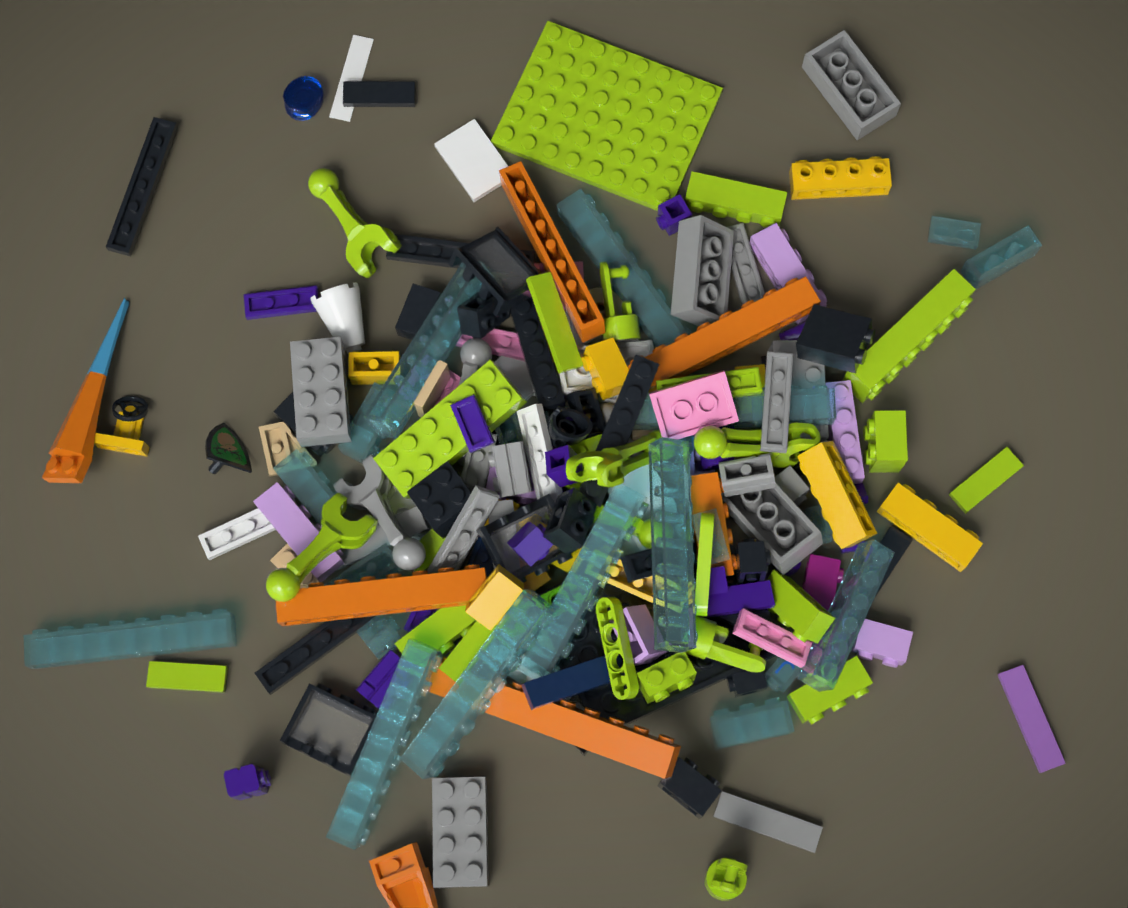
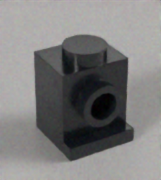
[726,670,768,698]

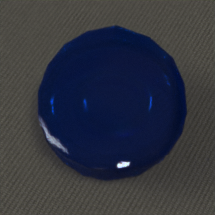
[283,76,324,120]

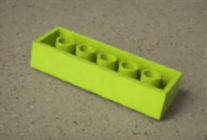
[842,269,976,404]
[373,360,527,499]

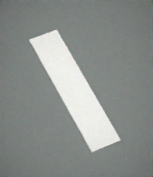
[329,35,374,122]

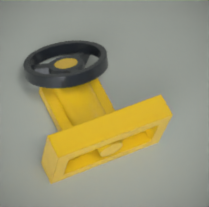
[94,396,150,457]

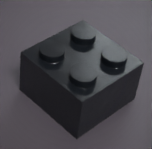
[407,461,472,539]
[658,757,722,819]

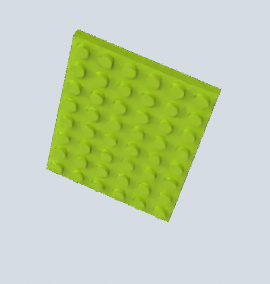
[491,21,723,211]

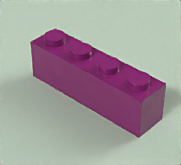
[802,554,844,664]

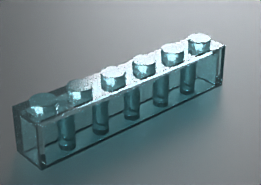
[797,539,895,692]

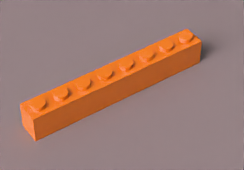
[499,161,605,343]
[628,276,821,396]
[276,565,487,626]

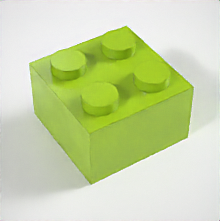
[863,410,908,473]

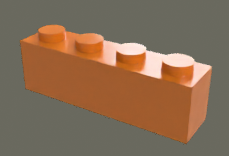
[684,472,737,576]

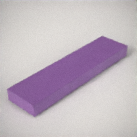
[998,665,1066,773]

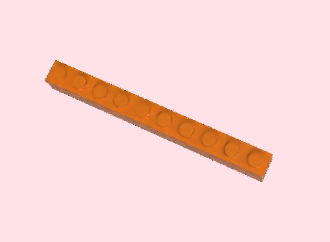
[423,656,681,779]

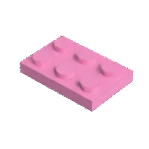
[649,370,739,444]

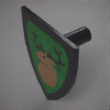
[205,423,252,474]

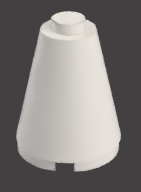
[310,282,365,354]

